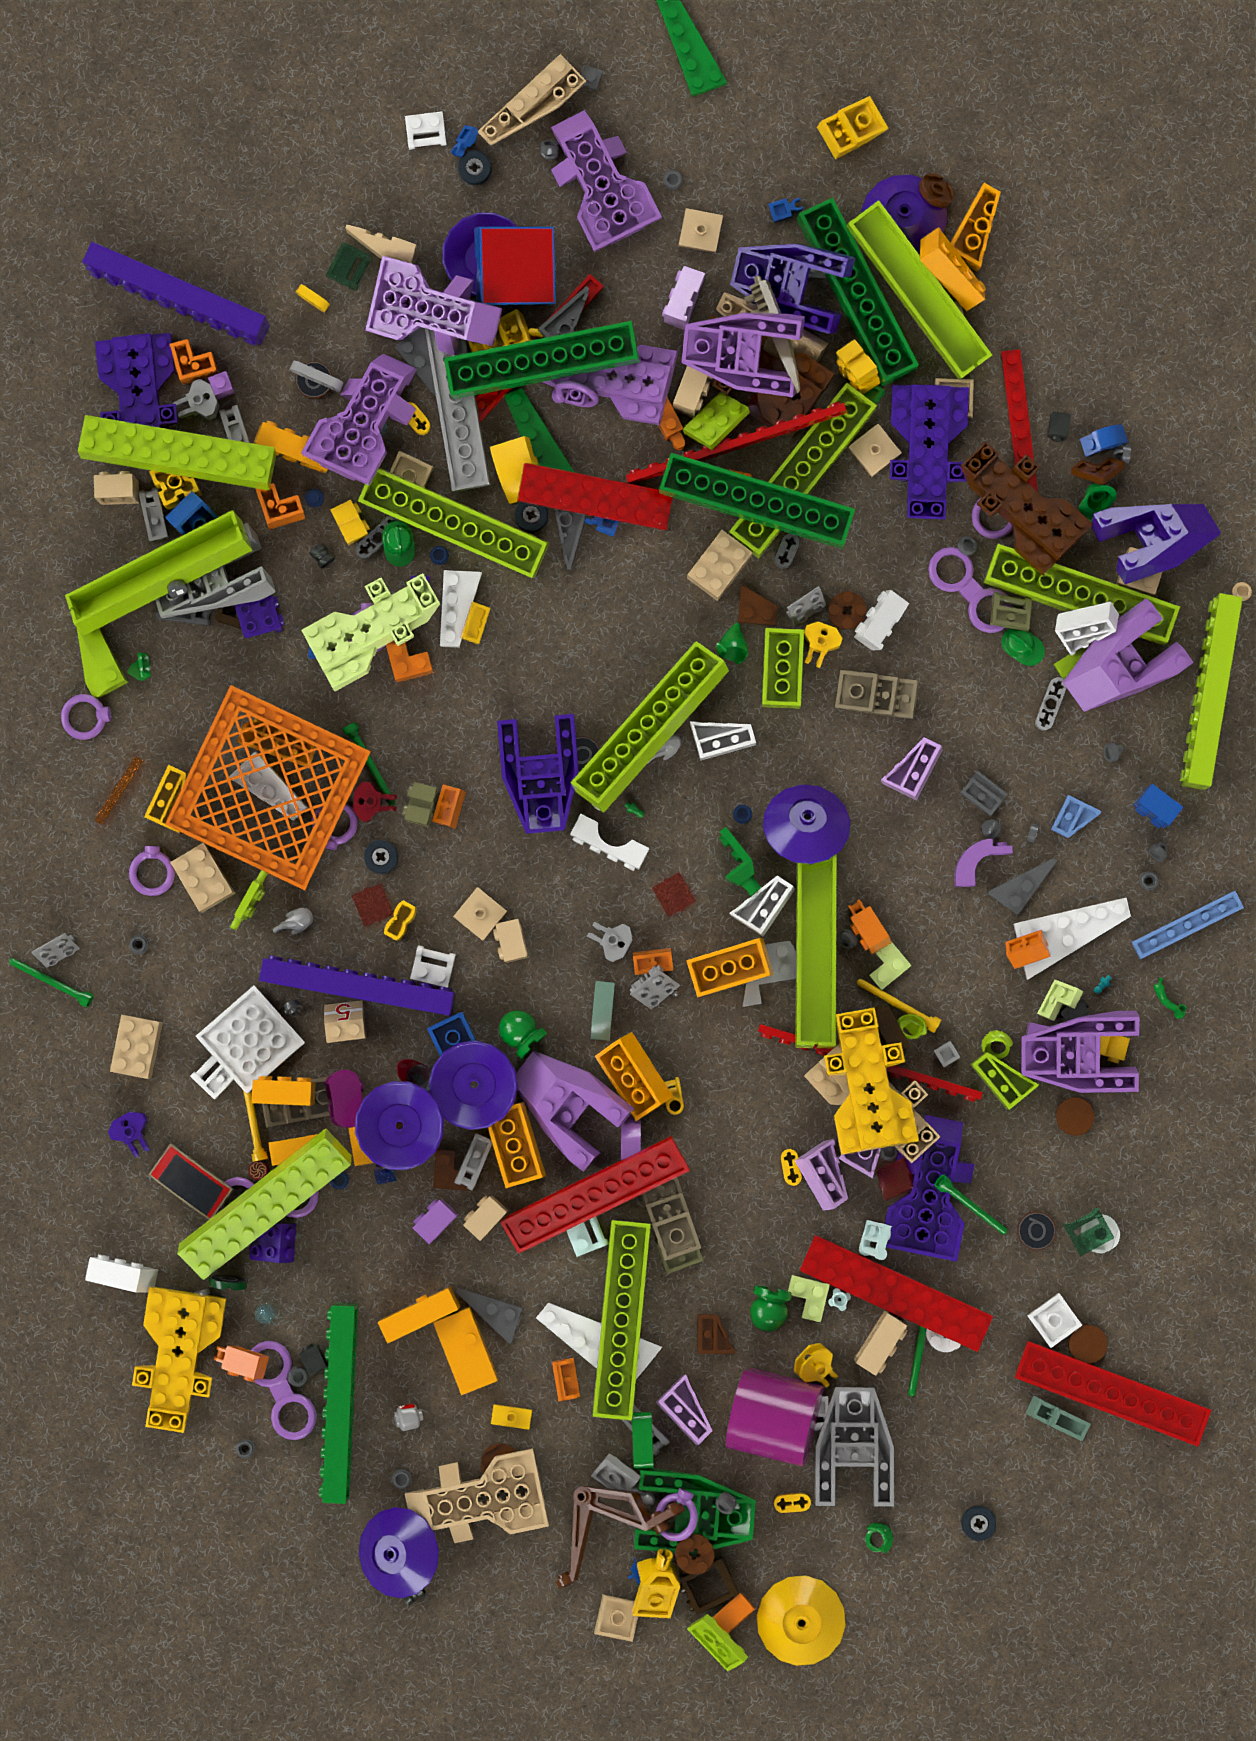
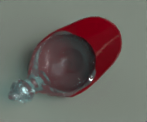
[396,1059,431,1092]

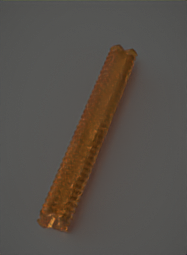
[94,756,144,825]

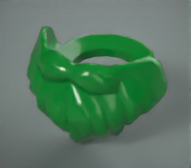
[127,652,152,681]
[865,1522,894,1553]

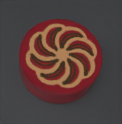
[248,1161,268,1180]

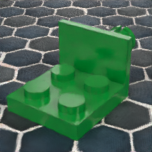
[719,827,762,897]

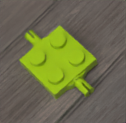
[230,870,268,931]

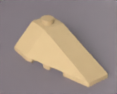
[345,225,419,264]

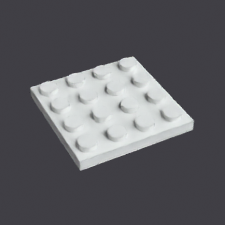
[196,986,305,1094]

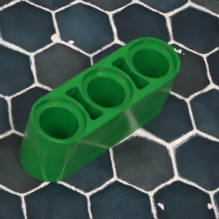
[632,1412,653,1469]

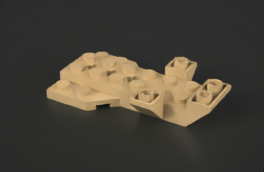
[804,1044,940,1163]
[405,1448,549,1543]

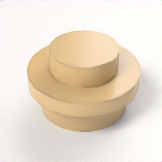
[1232,582,1252,601]

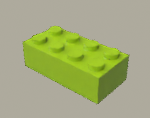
[762,628,804,709]

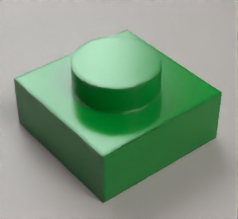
[863,385,885,404]

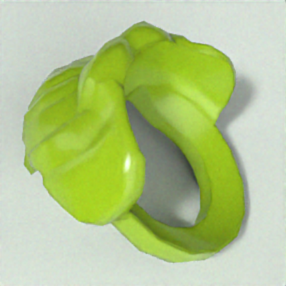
[897,1014,927,1039]
[981,1030,1013,1059]

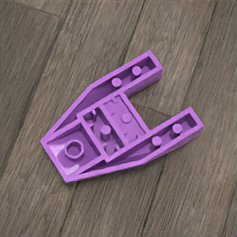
[682,313,805,397]
[1063,598,1194,712]
[1021,1011,1139,1093]
[516,1051,634,1172]

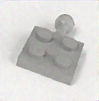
[591,1453,655,1507]

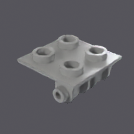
[786,586,826,626]
[32,933,80,968]
[630,965,680,1010]

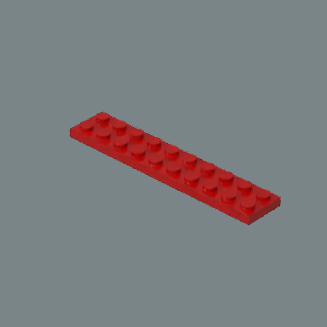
[500,1136,690,1254]
[799,1235,993,1352]
[1014,1341,1211,1447]

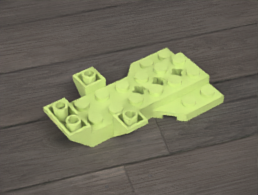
[302,573,440,691]

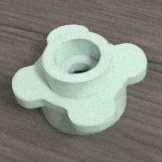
[828,1288,851,1311]

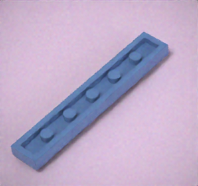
[1131,891,1244,959]

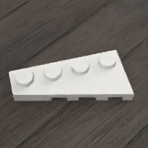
[440,570,482,648]
[229,752,308,821]

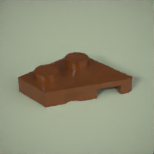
[738,586,778,626]
[697,1314,735,1354]

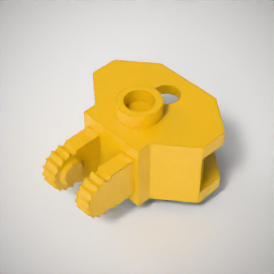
[804,622,843,668]
[793,1343,838,1388]

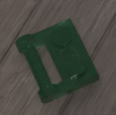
[326,242,373,292]
[1063,1207,1114,1257]

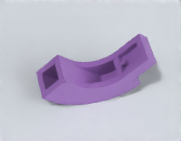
[954,839,1013,887]
[621,1117,641,1160]

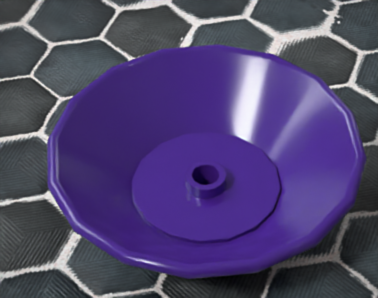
[861,175,947,255]
[442,212,517,297]
[763,785,851,864]
[429,1041,518,1130]
[355,1081,444,1170]
[359,1507,439,1598]

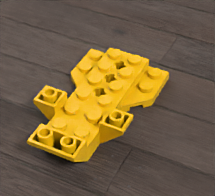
[824,1008,919,1155]
[132,1286,227,1433]

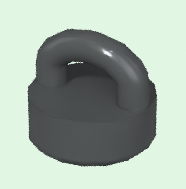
[540,140,559,160]
[1113,444,1131,464]
[1103,743,1124,762]
[981,819,1001,839]
[1148,841,1167,862]
[715,1492,737,1514]

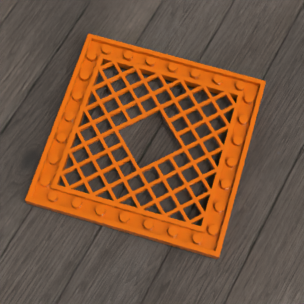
[165,685,371,890]

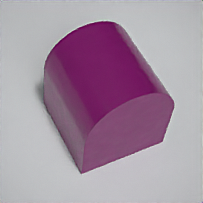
[726,1367,825,1467]

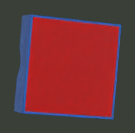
[474,227,556,306]

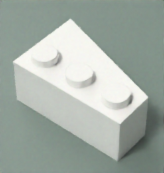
[1055,602,1119,656]

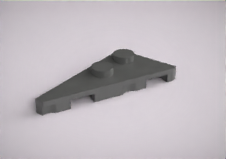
[538,286,589,338]
[395,327,436,397]
[555,509,587,571]
[987,858,1057,915]
[456,1288,523,1344]

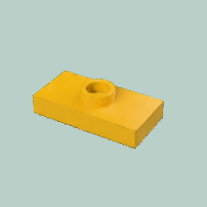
[460,602,490,644]
[491,1404,532,1430]

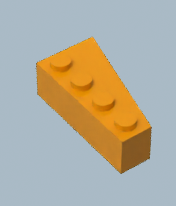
[950,183,1001,272]
[920,227,986,311]
[253,421,328,473]

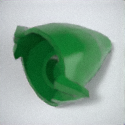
[716,622,749,665]

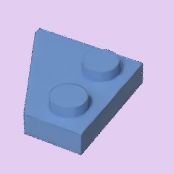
[1051,795,1102,838]

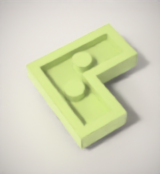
[869,942,911,990]
[1037,980,1083,1021]
[788,1275,830,1322]

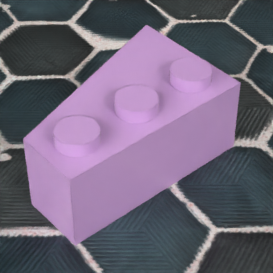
[662,266,705,330]
[881,737,943,801]
[795,1139,848,1211]
[656,1374,712,1445]

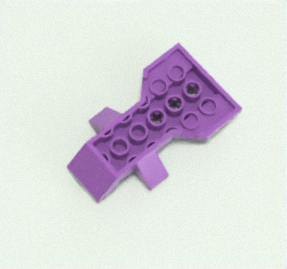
[551,110,662,252]
[365,256,502,355]
[543,345,678,425]
[301,354,417,486]

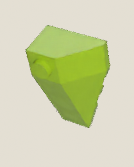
[77,628,128,699]

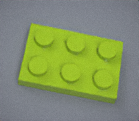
[683,392,750,450]
[687,1614,748,1672]

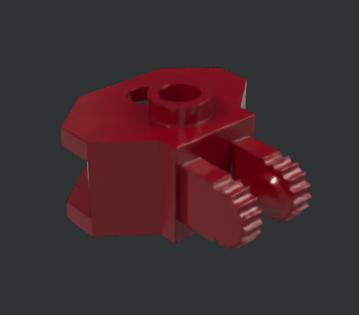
[353,782,397,822]

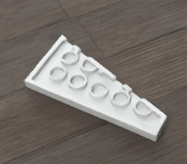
[1013,898,1131,980]
[536,1303,662,1379]

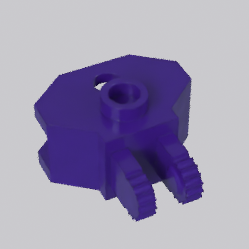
[108,1112,150,1158]

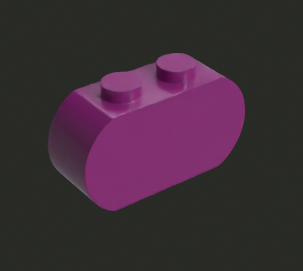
[325,1070,363,1128]

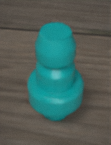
[1094,975,1112,994]

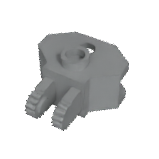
[173,379,220,420]
[587,922,633,962]

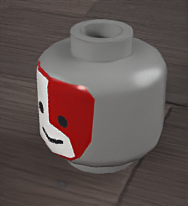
[394,1403,423,1431]

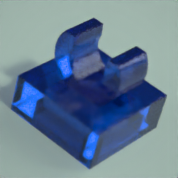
[374,1164,396,1184]

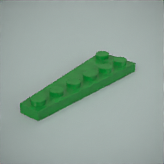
[656,0,727,97]
[504,388,574,473]

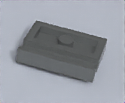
[960,771,1007,816]

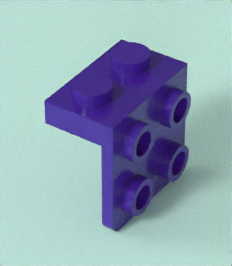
[235,594,285,638]
[249,1223,296,1263]

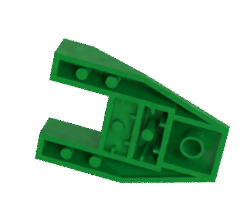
[634,1468,756,1554]

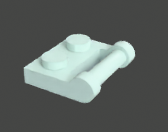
[567,1216,609,1257]
[859,1220,892,1260]

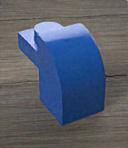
[1080,425,1128,457]

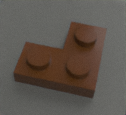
[1071,457,1125,485]
[433,1149,472,1191]

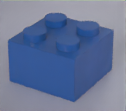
[165,491,218,536]
[1133,784,1183,828]
[427,1012,477,1056]

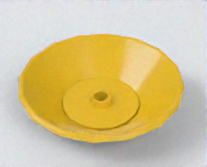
[757,1575,846,1666]

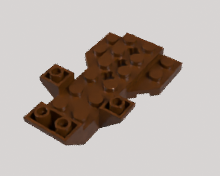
[710,315,835,438]
[960,441,1093,576]

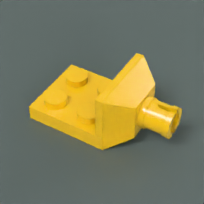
[632,1548,680,1618]

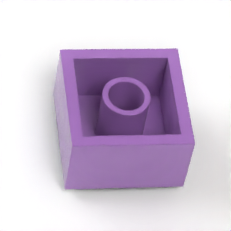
[413,1199,459,1244]

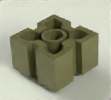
[402,782,439,828]

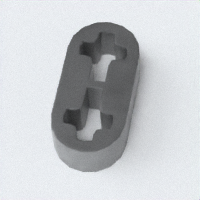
[775,533,799,569]

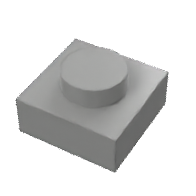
[934,1041,960,1067]

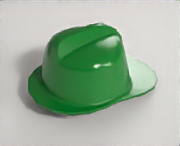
[1078,483,1117,522]
[382,521,415,567]
[1002,629,1045,666]

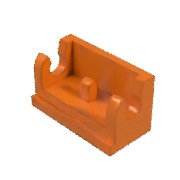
[432,785,466,829]
[1005,930,1051,969]
[633,948,673,975]
[552,1358,580,1402]
[713,1592,756,1634]

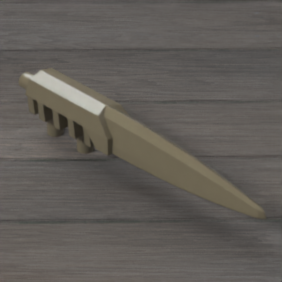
[744,276,800,393]

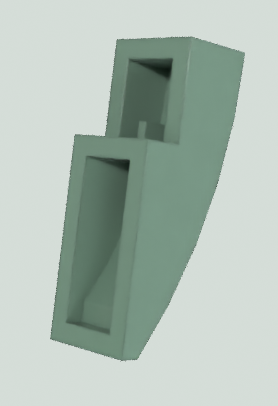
[591,981,615,1041]
[1026,1396,1091,1441]

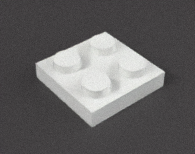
[1027,1293,1082,1348]

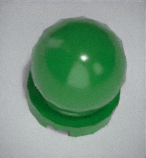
[498,1010,548,1059]
[750,1285,792,1332]

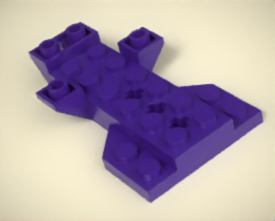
[95,333,178,467]
[889,385,969,519]
[884,1115,975,1262]

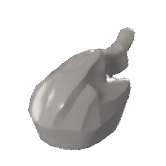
[647,733,682,764]
[273,908,313,934]

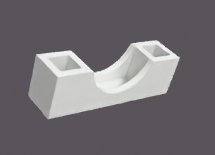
[570,814,649,871]

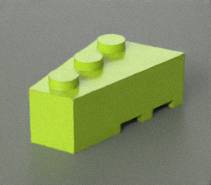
[970,1052,1039,1110]

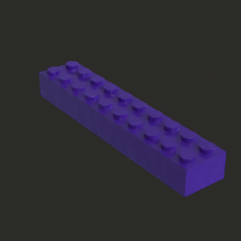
[82,241,270,346]
[259,955,456,1016]

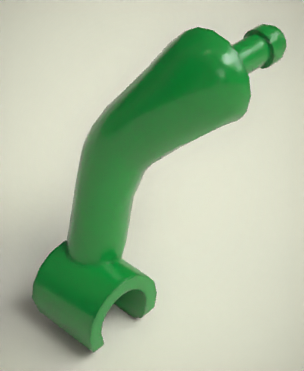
[1153,978,1187,1019]

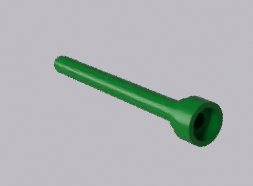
[342,722,396,806]
[9,958,94,1008]
[935,1175,1007,1235]
[908,1326,927,1397]

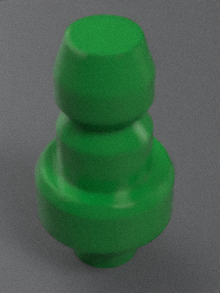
[624,802,645,818]

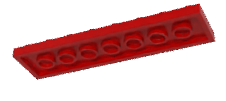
[517,463,672,531]

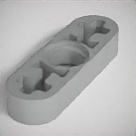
[290,360,344,392]
[1035,677,1066,731]

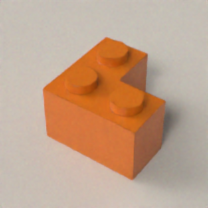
[170,339,219,385]
[256,483,305,530]
[386,641,434,683]

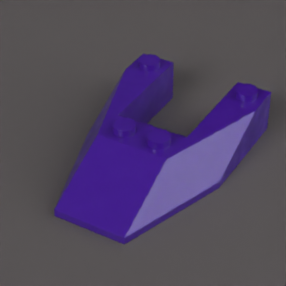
[730,243,855,334]
[1091,504,1221,584]
[497,714,579,834]

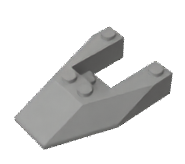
[155,523,276,618]
[814,1387,894,1506]

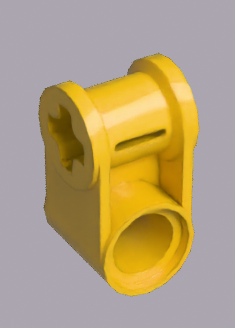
[664,1077,684,1115]

